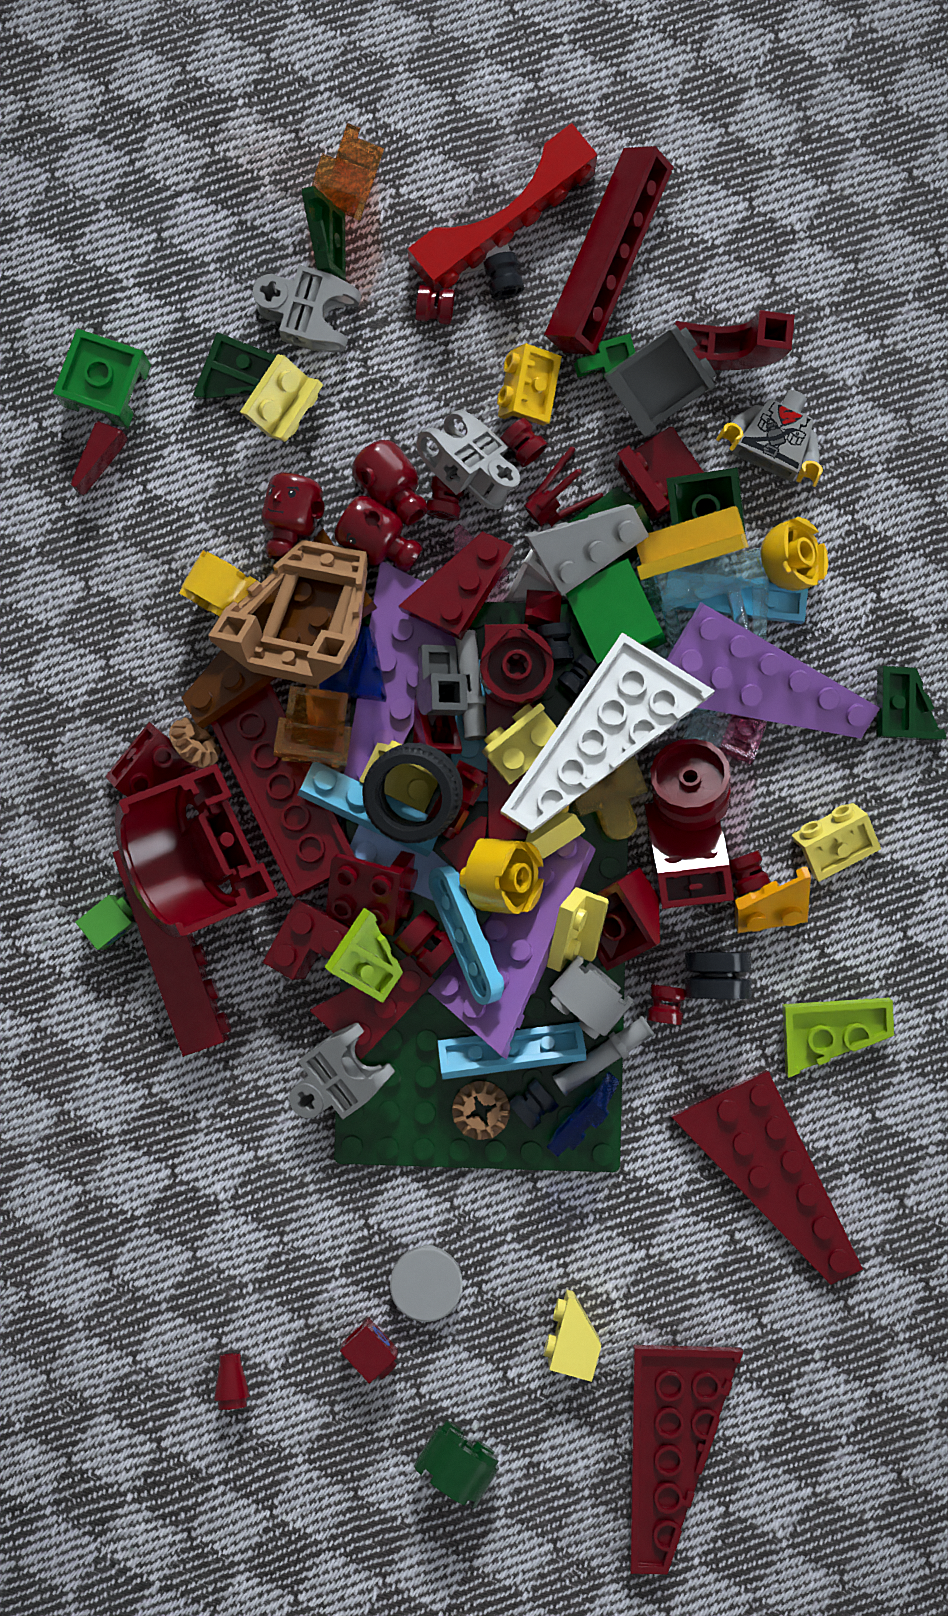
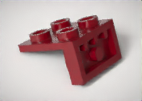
[614,426,704,522]
[105,722,203,806]

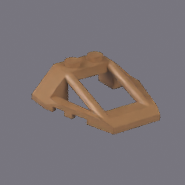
[208,540,368,686]

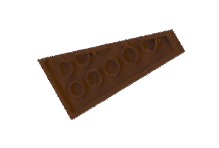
[181,529,377,729]

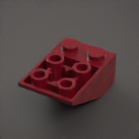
[644,803,734,909]

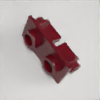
[426,760,488,839]

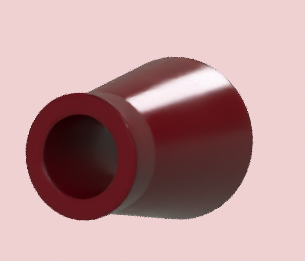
[214,1353,250,1410]

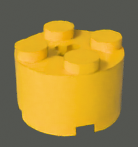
[179,550,259,617]
[459,838,544,914]

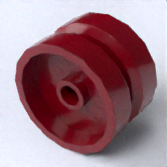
[650,739,731,832]

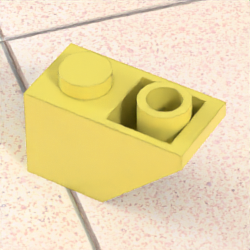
[543,1289,601,1382]

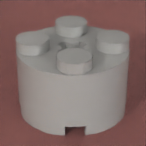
[550,955,634,1039]

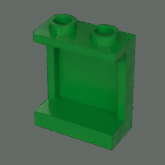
[565,559,667,666]

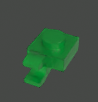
[573,334,635,380]

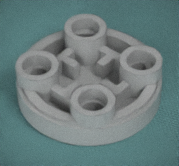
[390,1244,463,1322]

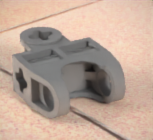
[253,265,362,352]
[416,410,521,510]
[289,1023,395,1119]

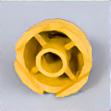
[760,517,828,591]

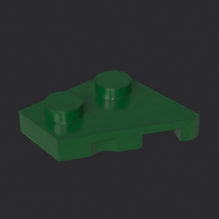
[302,186,346,281]
[193,332,276,399]
[876,666,946,741]

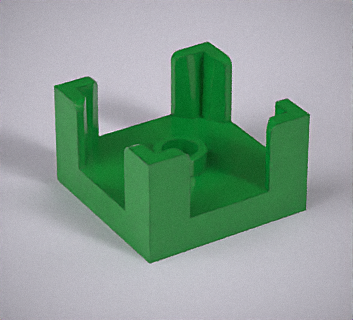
[53,328,151,429]

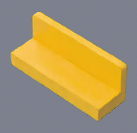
[636,506,749,580]

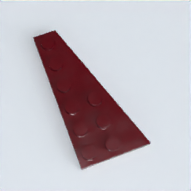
[670,1070,863,1285]
[629,1345,744,1575]

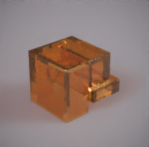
[312,123,384,221]
[274,686,352,768]

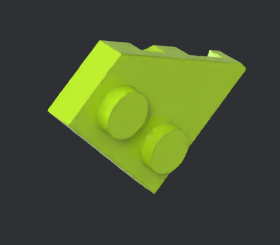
[325,908,403,1003]

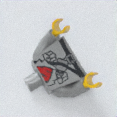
[716,390,823,487]

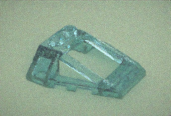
[639,548,769,713]

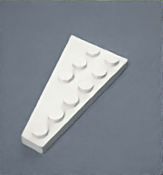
[501,633,715,834]

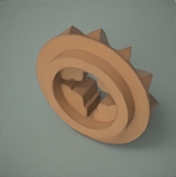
[169,717,221,768]
[452,1081,510,1140]

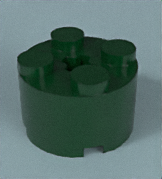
[414,1420,499,1509]

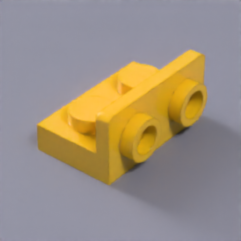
[497,343,562,426]

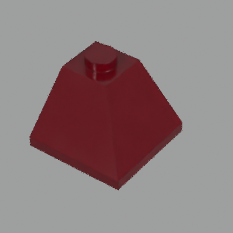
[596,867,660,971]

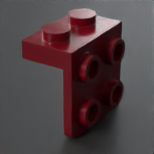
[326,851,418,936]

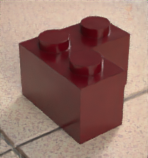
[262,899,352,980]

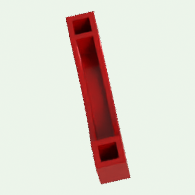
[407,123,598,291]

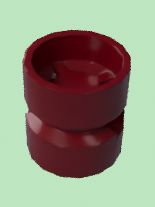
[393,909,454,977]

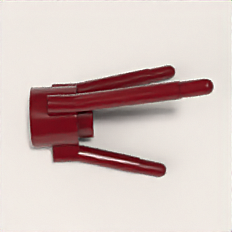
[524,446,604,527]

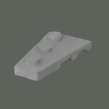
[524,504,649,596]

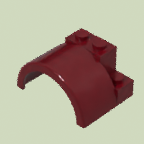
[114,763,278,938]

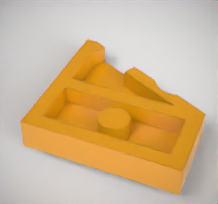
[734,867,811,933]

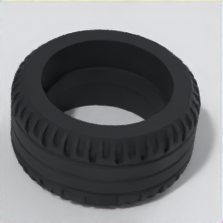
[362,743,463,843]

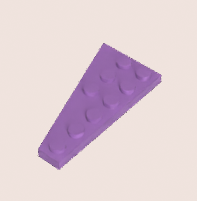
[344,561,456,782]
[666,602,880,738]
[428,836,596,1060]

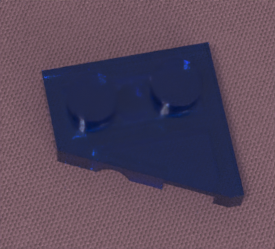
[318,626,387,702]
[547,1072,620,1157]

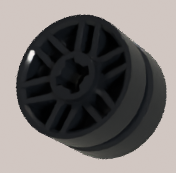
[685,952,752,999]

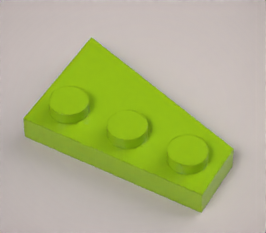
[782,998,894,1078]

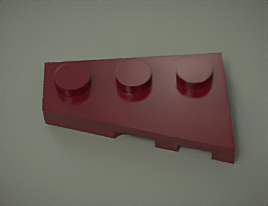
[398,531,515,640]
[310,956,436,1059]

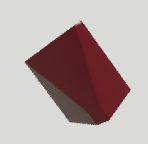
[524,589,562,625]

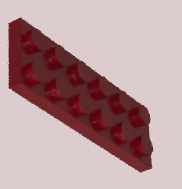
[211,682,356,898]

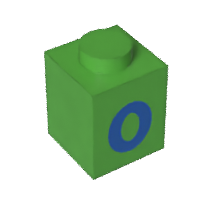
[75,895,137,950]

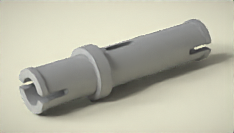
[454,630,487,741]
[553,1016,655,1096]

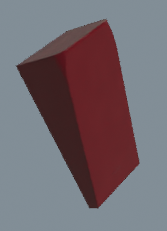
[70,421,128,496]

